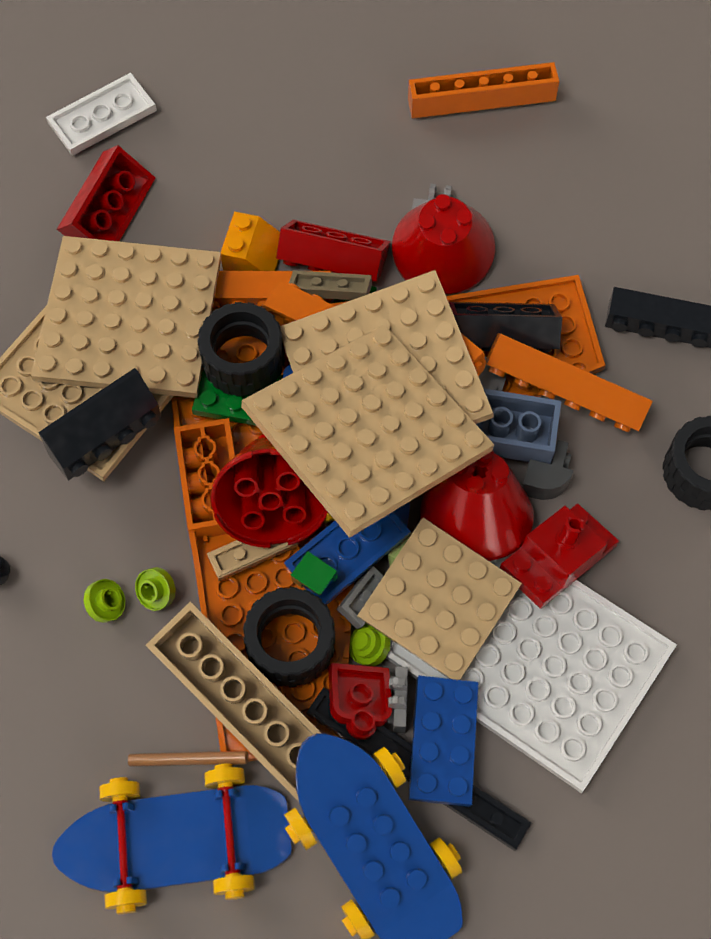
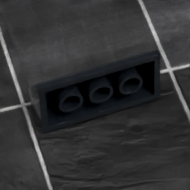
[448,302,562,353]
[38,368,161,481]

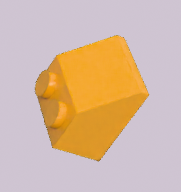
[221,211,280,271]

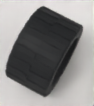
[197,302,285,397]
[662,416,711,511]
[243,587,335,688]

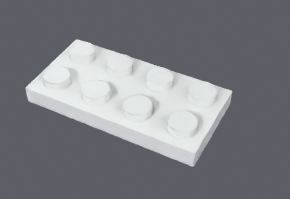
[46,73,157,156]

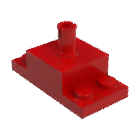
[499,503,619,609]

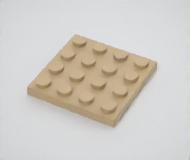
[357,518,522,680]

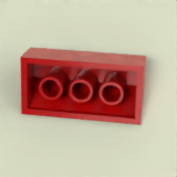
[57,145,156,242]
[276,219,391,283]

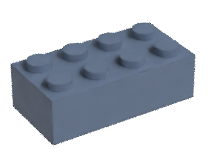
[476,388,561,464]

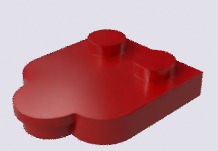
[328,663,392,740]

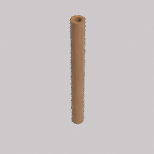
[128,751,248,766]

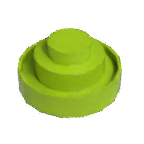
[135,567,176,611]
[83,579,126,623]
[349,623,391,667]

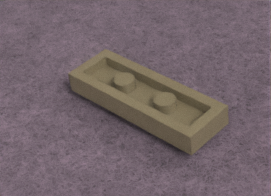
[289,270,372,300]

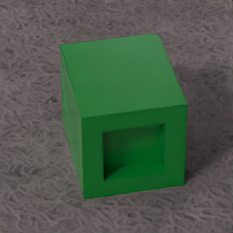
[290,551,338,595]

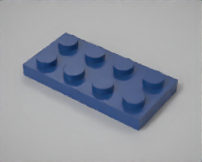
[284,512,411,605]
[408,676,478,807]

